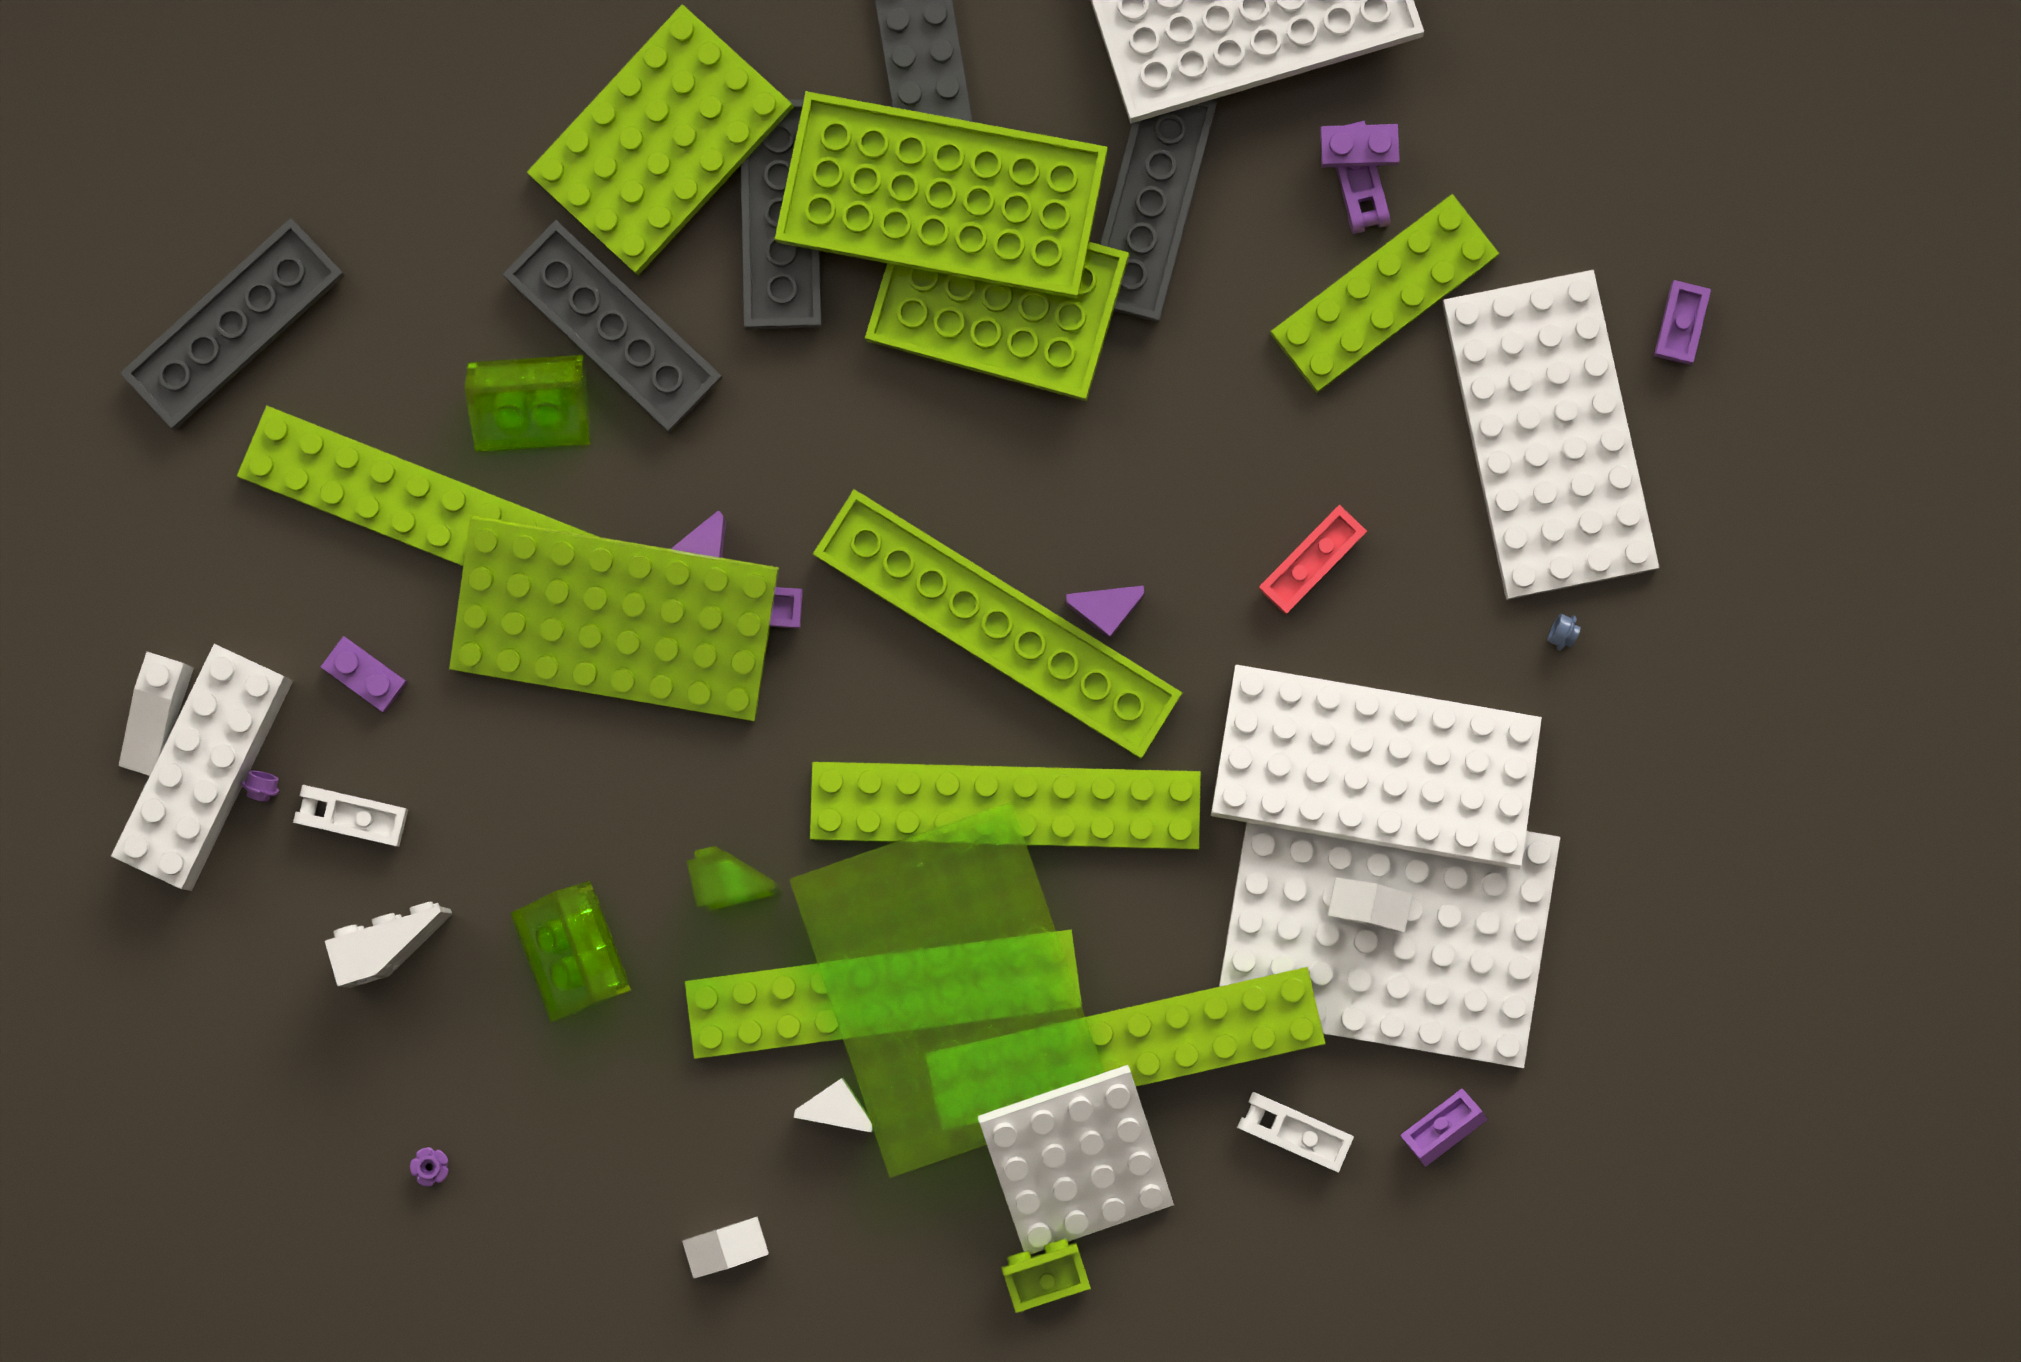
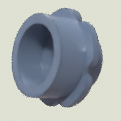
[1547,614,1581,650]

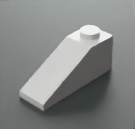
[118,652,194,776]

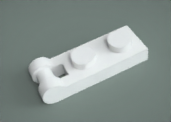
[293,785,408,847]
[1237,1092,1354,1173]

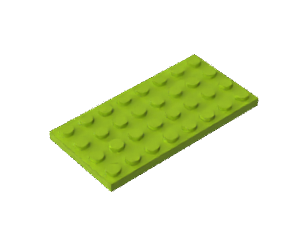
[775,91,1108,299]
[449,516,779,721]

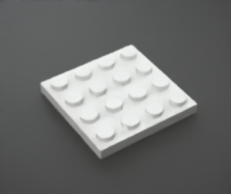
[978,1065,1174,1254]

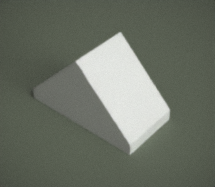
[1327,878,1412,932]
[794,1078,874,1132]
[682,1216,769,1278]

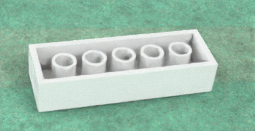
[111,644,293,891]

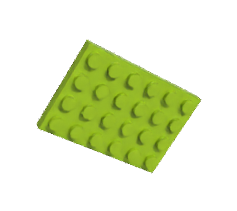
[527,4,794,276]
[865,242,1130,402]

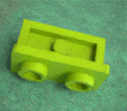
[1001,1238,1091,1313]

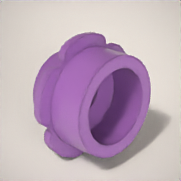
[241,770,279,802]
[410,1147,449,1187]

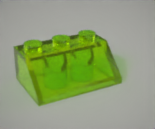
[465,355,591,452]
[686,846,783,911]
[510,881,631,1022]

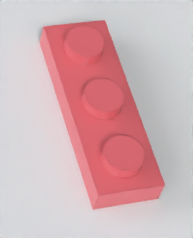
[1258,504,1367,615]

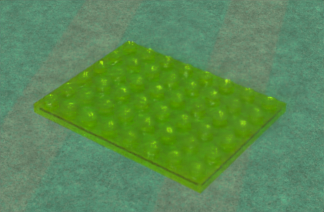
[789,802,1105,1178]

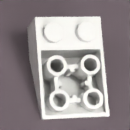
[325,902,453,988]

